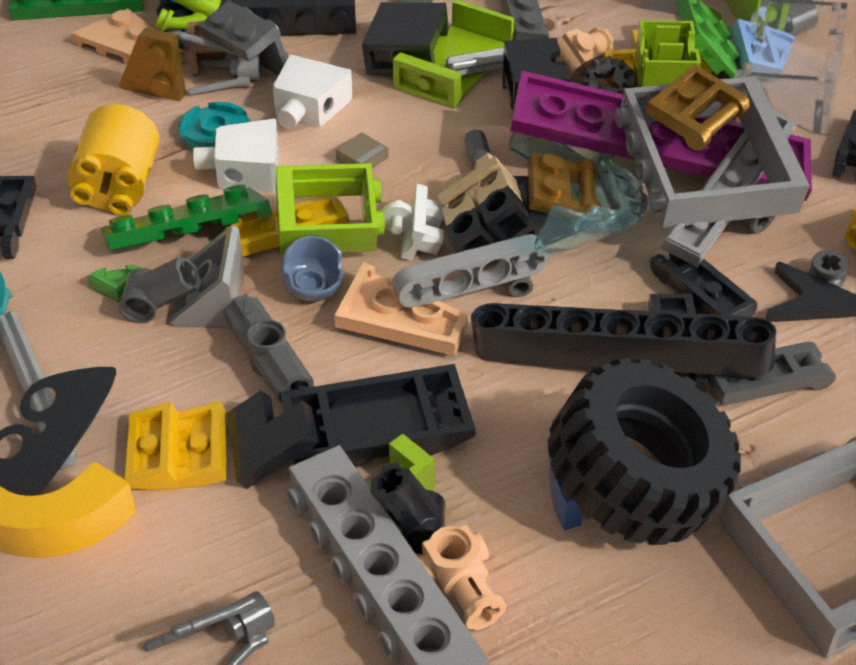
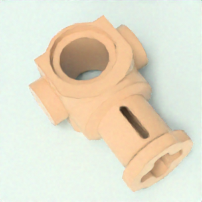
[556,27,614,78]
[417,524,506,630]

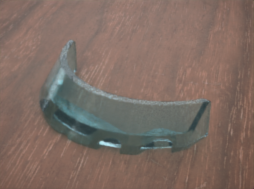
[509,132,648,252]

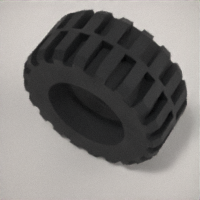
[548,358,741,545]

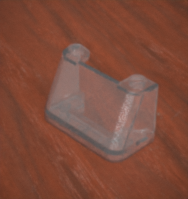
[735,0,848,136]

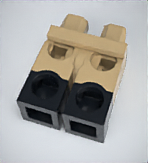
[437,153,537,253]

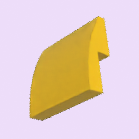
[125,400,227,490]

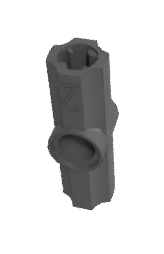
[224,294,314,402]

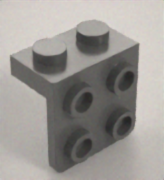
[199,0,289,75]

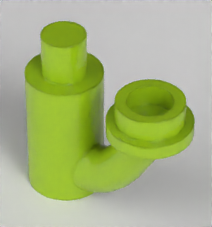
[154,0,221,32]

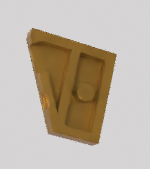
[119,28,186,101]

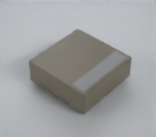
[336,132,388,168]

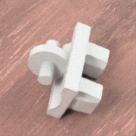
[381,184,444,261]

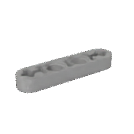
[391,234,550,308]

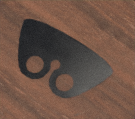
[0,367,116,496]

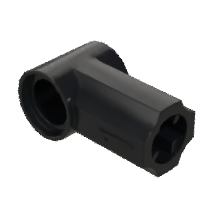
[371,462,446,554]

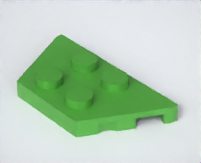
[676,0,744,79]

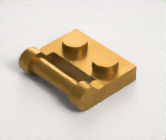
[646,64,750,151]
[527,152,602,224]

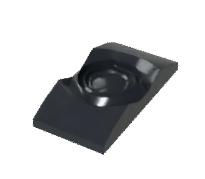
[280,364,476,468]

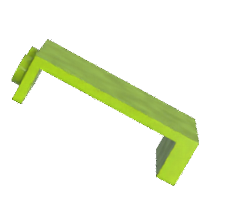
[393,0,515,109]

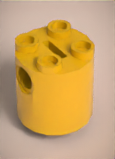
[67,104,159,216]

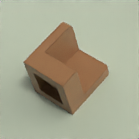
[187,21,226,75]

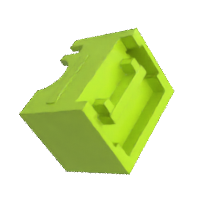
[634,20,701,87]

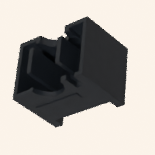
[502,37,571,116]

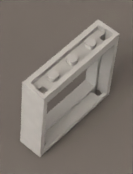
[616,76,810,228]
[720,437,856,658]

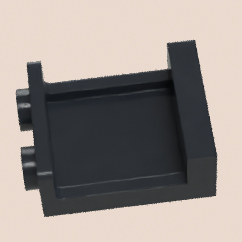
[362,2,449,75]

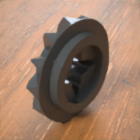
[578,55,636,94]

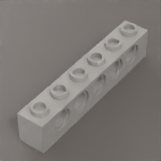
[286,445,489,665]

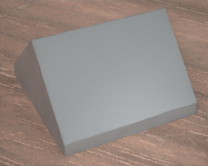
[170,224,244,328]

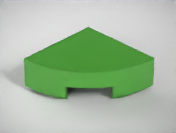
[87,265,141,302]

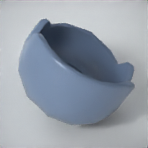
[281,235,344,302]

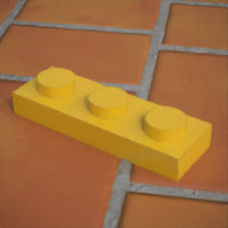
[224,196,349,256]

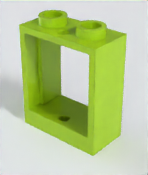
[276,163,385,255]

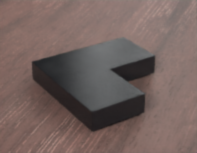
[227,390,318,488]

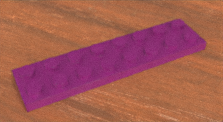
[510,71,812,201]

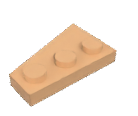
[71,9,185,64]
[334,262,468,356]

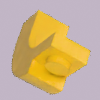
[0,461,136,558]

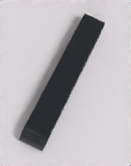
[471,303,777,377]

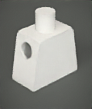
[273,55,353,129]
[193,119,279,193]

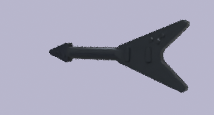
[766,262,856,322]

